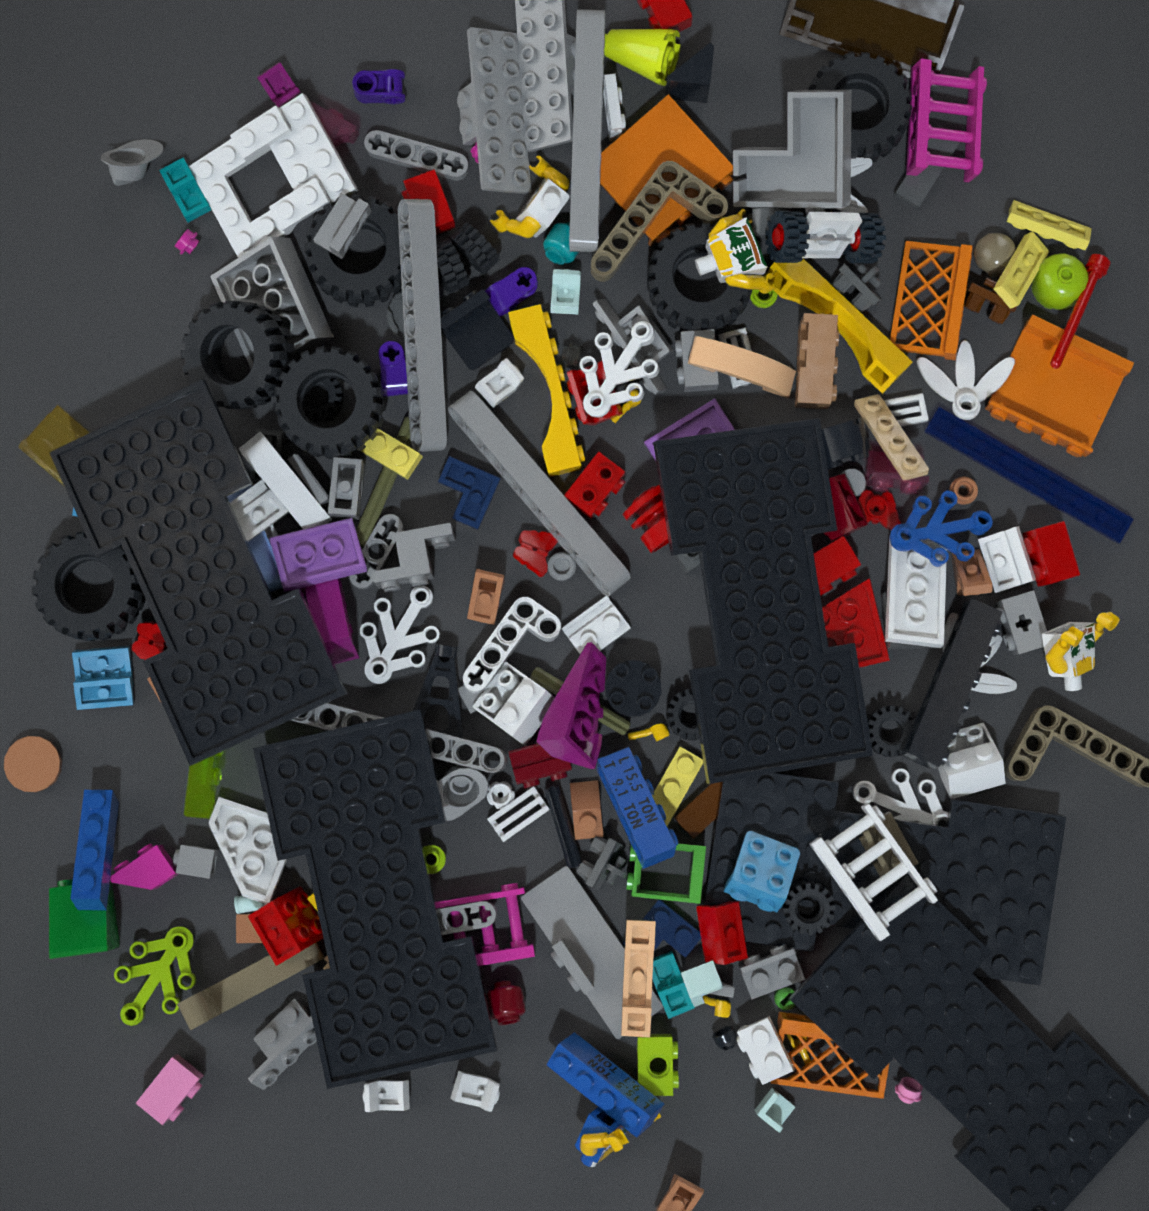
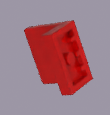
[248,886,324,966]

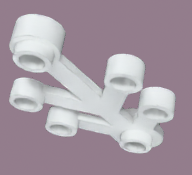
[580,321,659,417]
[360,585,440,684]
[852,768,949,825]

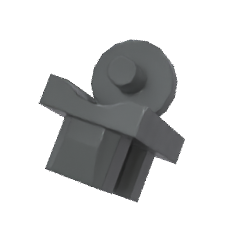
[832,264,882,313]
[577,837,628,891]

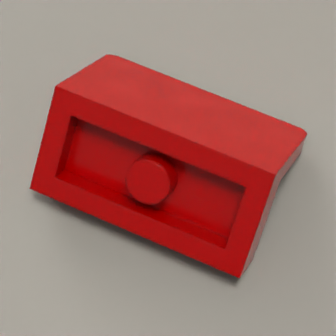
[696,901,748,965]

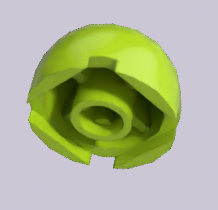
[1031,253,1088,310]

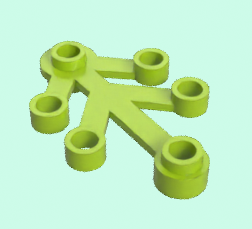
[114,926,196,1026]

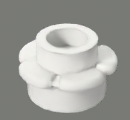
[487,781,515,809]

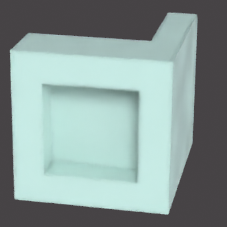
[681,960,723,1007]
[755,1088,795,1133]

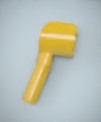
[611,388,642,423]
[628,723,670,742]
[702,995,731,1018]
[787,1034,811,1065]

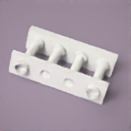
[809,804,938,941]

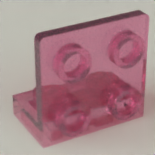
[865,451,929,494]

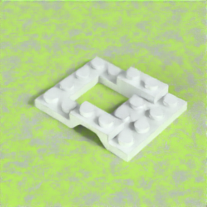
[188,93,358,258]

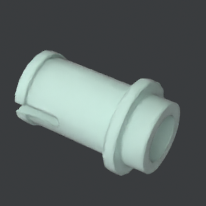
[234,896,266,914]

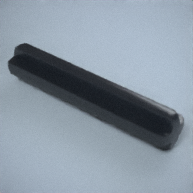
[545,785,582,868]

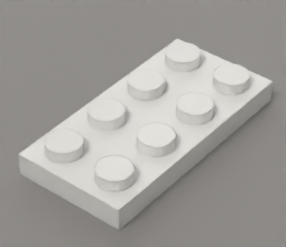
[885,533,947,648]

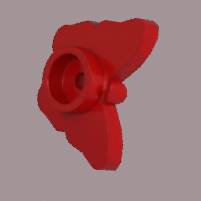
[858,490,901,531]
[513,530,558,577]
[132,621,167,660]

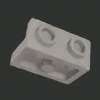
[739,944,805,1000]

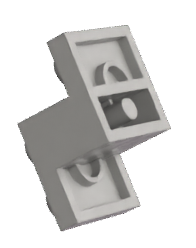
[372,523,456,592]

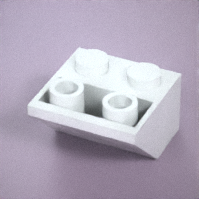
[472,662,555,746]
[938,722,1006,799]

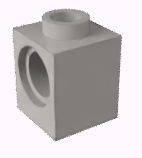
[173,844,219,879]

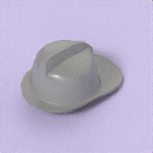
[101,139,164,186]
[438,765,488,821]

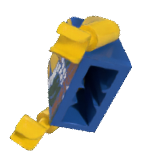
[575,1107,661,1167]

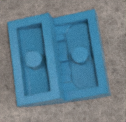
[72,645,134,710]

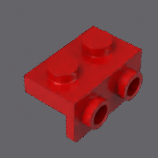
[567,361,623,425]

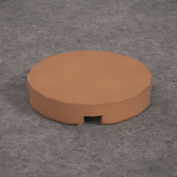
[4,736,62,792]

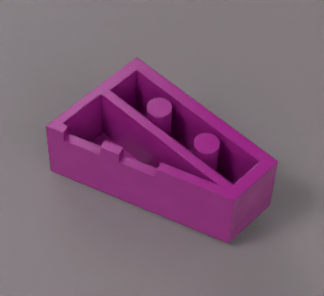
[300,578,359,664]

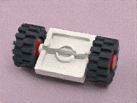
[765,211,886,264]

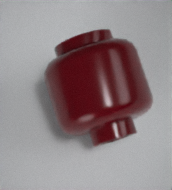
[486,981,526,1025]

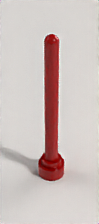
[1050,254,1111,369]

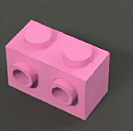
[136,1054,204,1125]

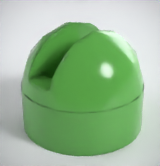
[774,987,795,1010]

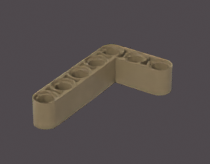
[591,161,728,282]
[1004,706,1149,787]
[177,942,325,1030]

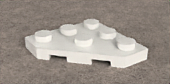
[209,797,287,904]

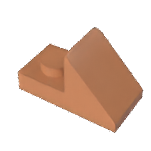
[952,549,992,596]
[467,569,505,625]
[570,780,603,840]
[656,1174,704,1211]

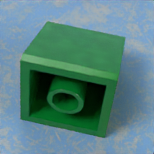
[49,879,120,959]

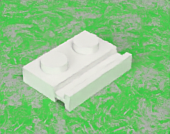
[603,74,626,142]
[230,479,288,542]
[978,526,1036,593]
[561,596,631,654]

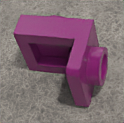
[256,62,301,107]

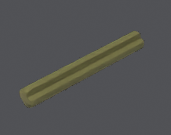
[530,667,631,735]

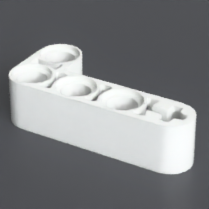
[239,431,332,529]
[463,597,561,693]

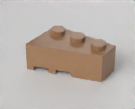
[795,313,839,409]

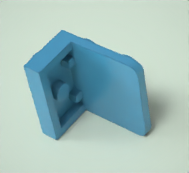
[723,831,800,912]

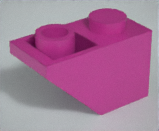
[110,843,178,890]

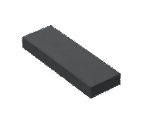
[895,125,960,209]

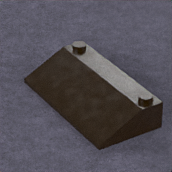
[779,0,965,86]

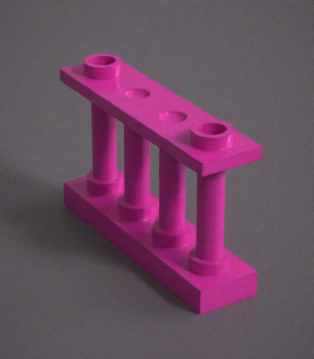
[906,59,987,182]
[435,883,535,966]

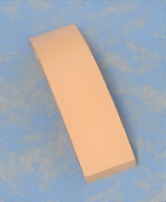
[688,336,796,398]
[621,920,656,1037]

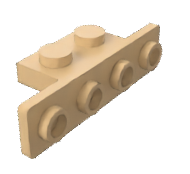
[854,394,929,480]

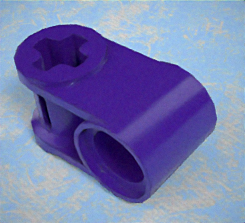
[352,69,406,104]
[485,267,538,316]
[379,341,408,397]

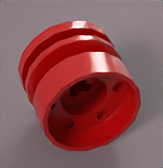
[622,485,669,554]

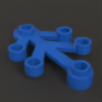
[889,491,992,567]

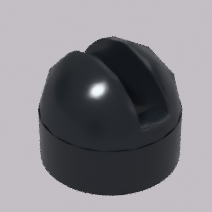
[712,1026,737,1051]

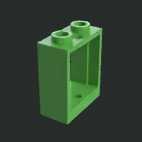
[626,843,706,904]

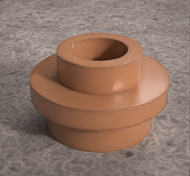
[949,477,978,505]

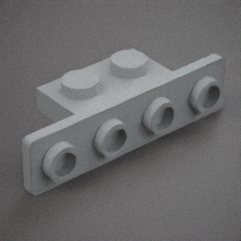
[593,299,673,394]
[248,998,317,1090]

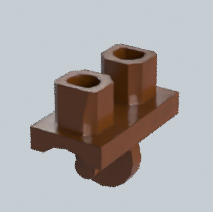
[964,275,1017,325]

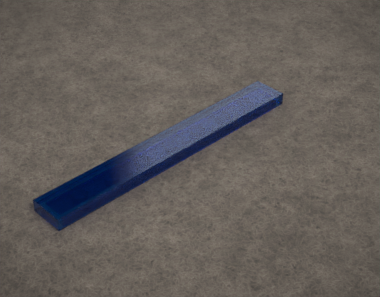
[924,407,1134,544]

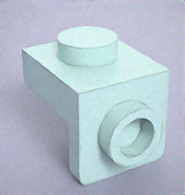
[551,269,581,315]

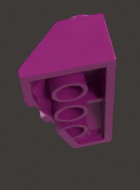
[537,642,606,769]

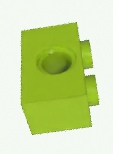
[637,1034,679,1096]

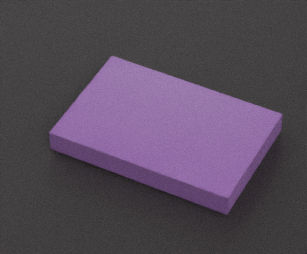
[644,398,735,462]
[269,518,367,592]

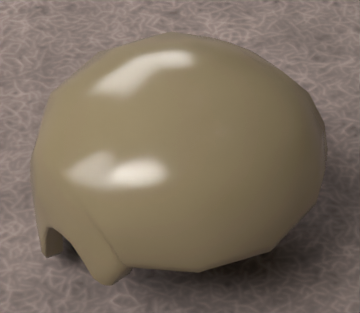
[974,233,1016,278]

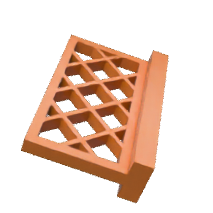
[890,241,973,360]
[770,1011,889,1099]

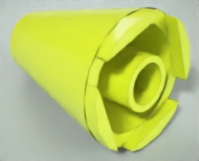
[604,29,680,86]

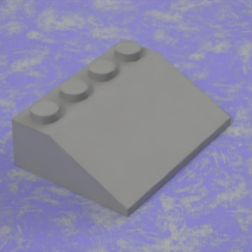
[210,237,334,369]

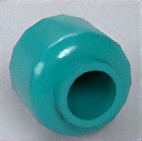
[543,222,579,265]

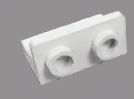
[736,1016,795,1085]

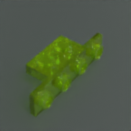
[184,751,224,819]

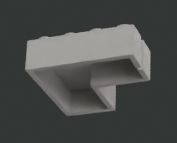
[733,90,852,208]

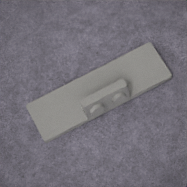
[515,0,576,152]
[457,27,531,194]
[521,866,663,1039]

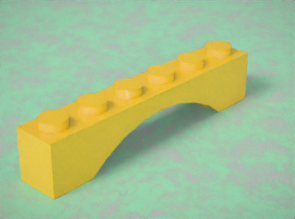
[764,258,913,394]
[508,304,585,477]

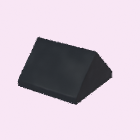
[665,42,714,103]

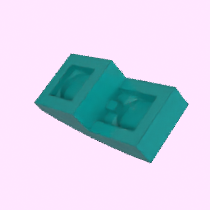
[159,158,212,223]
[652,951,695,1019]

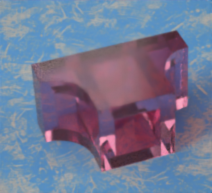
[309,100,359,149]

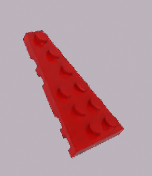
[822,578,890,668]

